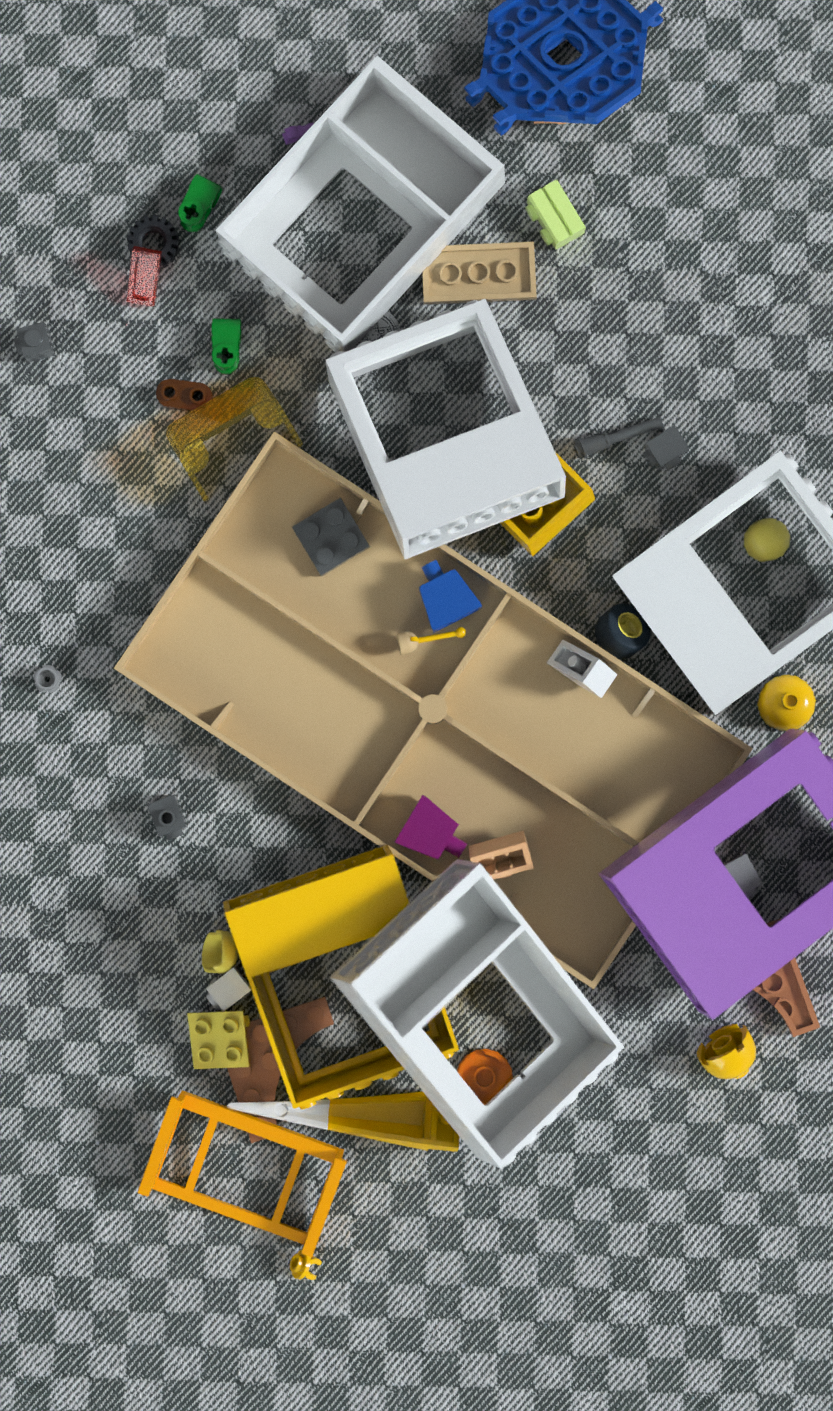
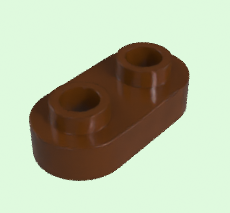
[156,379,213,412]

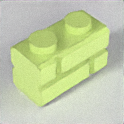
[525,180,586,250]

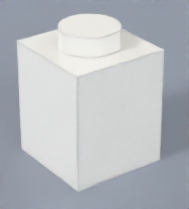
[206,966,251,1011]

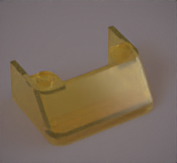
[166,377,303,503]

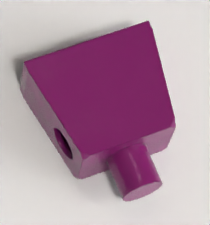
[395,795,467,860]

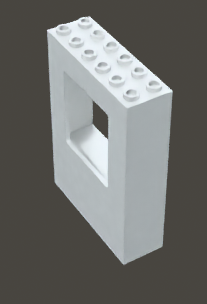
[215,56,505,353]
[330,859,624,1169]

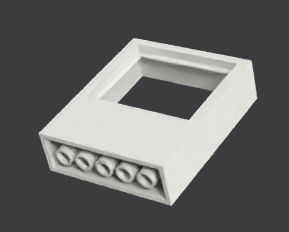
[326,299,566,559]
[612,450,833,715]

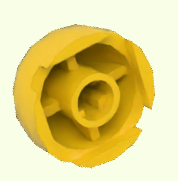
[757,674,816,732]
[696,1024,756,1079]

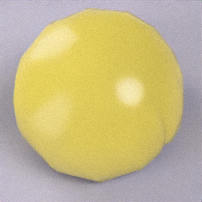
[744,518,790,562]
[202,930,239,974]

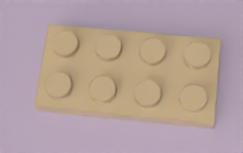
[422,242,537,305]

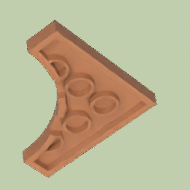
[753,918,820,1037]
[227,997,334,1143]

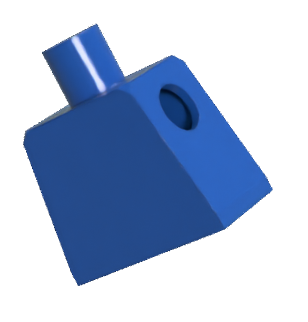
[419,560,482,633]

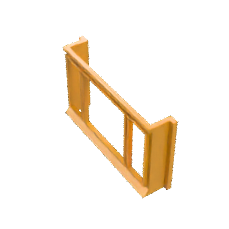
[137,1090,347,1257]

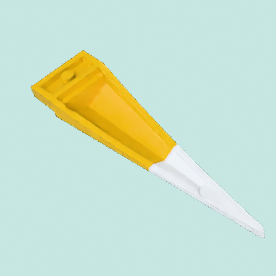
[227,1091,459,1152]

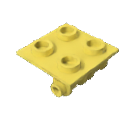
[187,1011,250,1069]

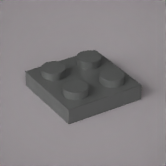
[292,498,370,576]

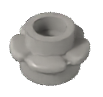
[34,665,62,693]

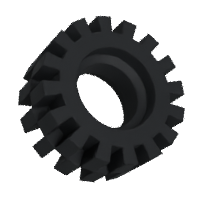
[127,215,180,270]

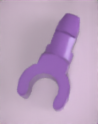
[282,123,314,145]

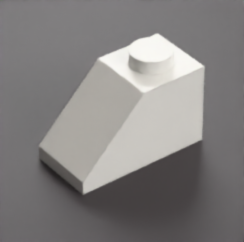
[547,640,618,698]

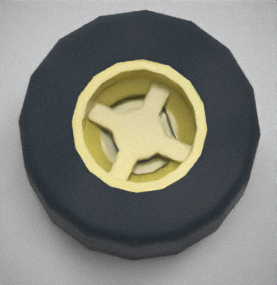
[595,603,651,659]

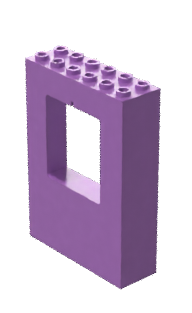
[598,729,833,1020]

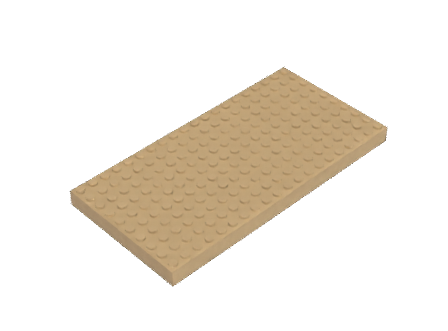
[114,431,753,989]

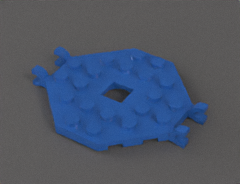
[464,0,663,136]

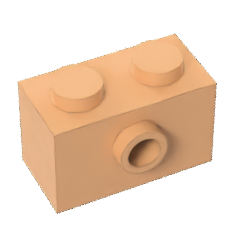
[468,830,534,880]

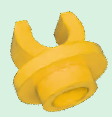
[290,1250,322,1280]

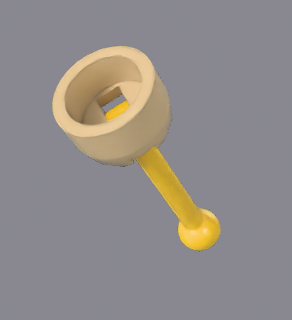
[397,627,466,655]

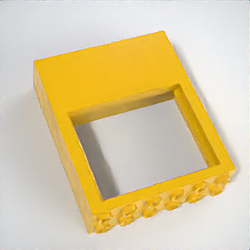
[223,844,459,1109]

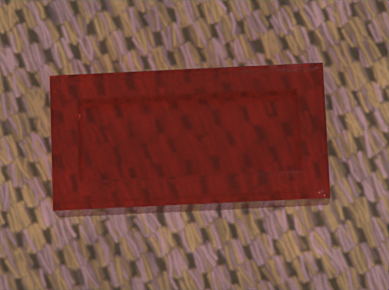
[126,246,162,307]

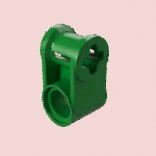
[178,174,223,232]
[211,318,242,375]

